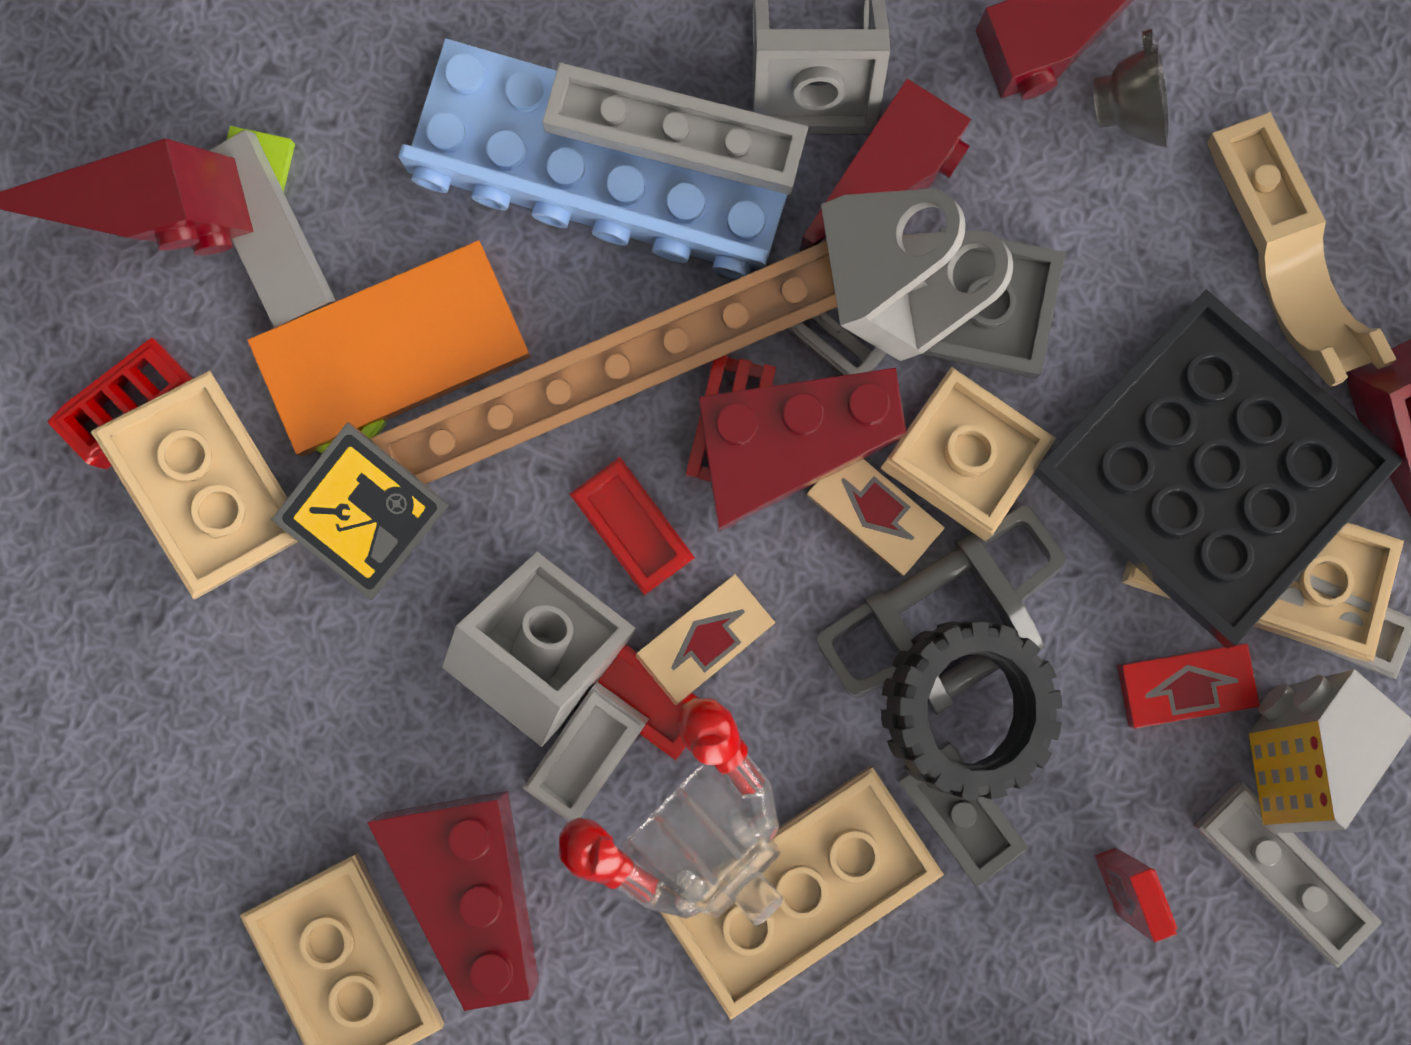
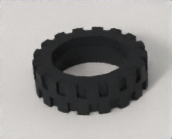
[881,621,1062,800]

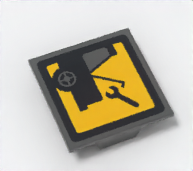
[271,422,450,601]

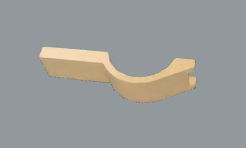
[1207,112,1397,387]

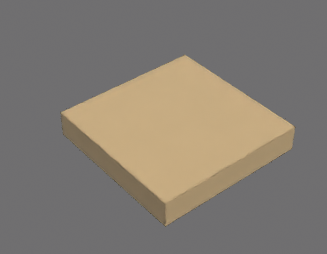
[880,367,1056,541]

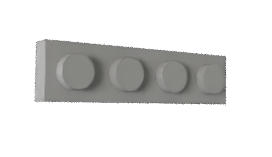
[542,62,808,195]

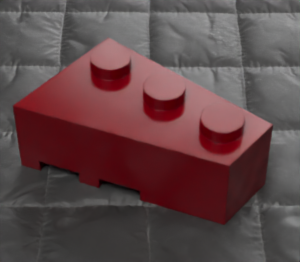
[699,368,906,533]
[367,791,539,1011]

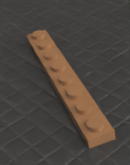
[370,241,837,484]

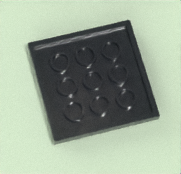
[1033,289,1404,649]

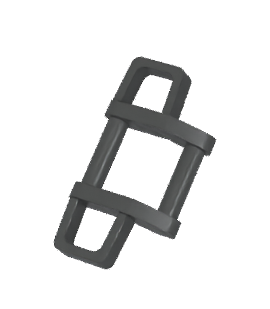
[817,506,1065,715]

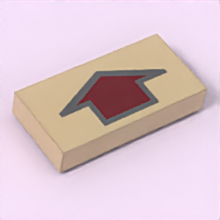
[806,459,945,576]
[635,574,775,706]

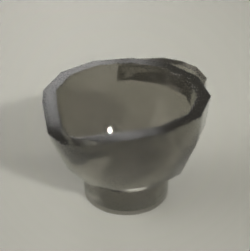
[1093,28,1169,148]

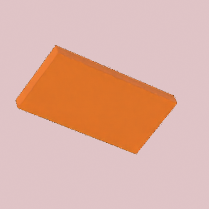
[247,240,531,457]

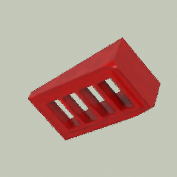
[47,337,194,470]

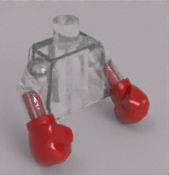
[558,698,783,926]

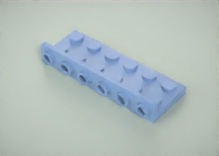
[398,38,788,280]

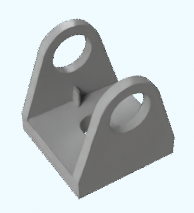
[753,0,890,134]
[821,189,1013,361]

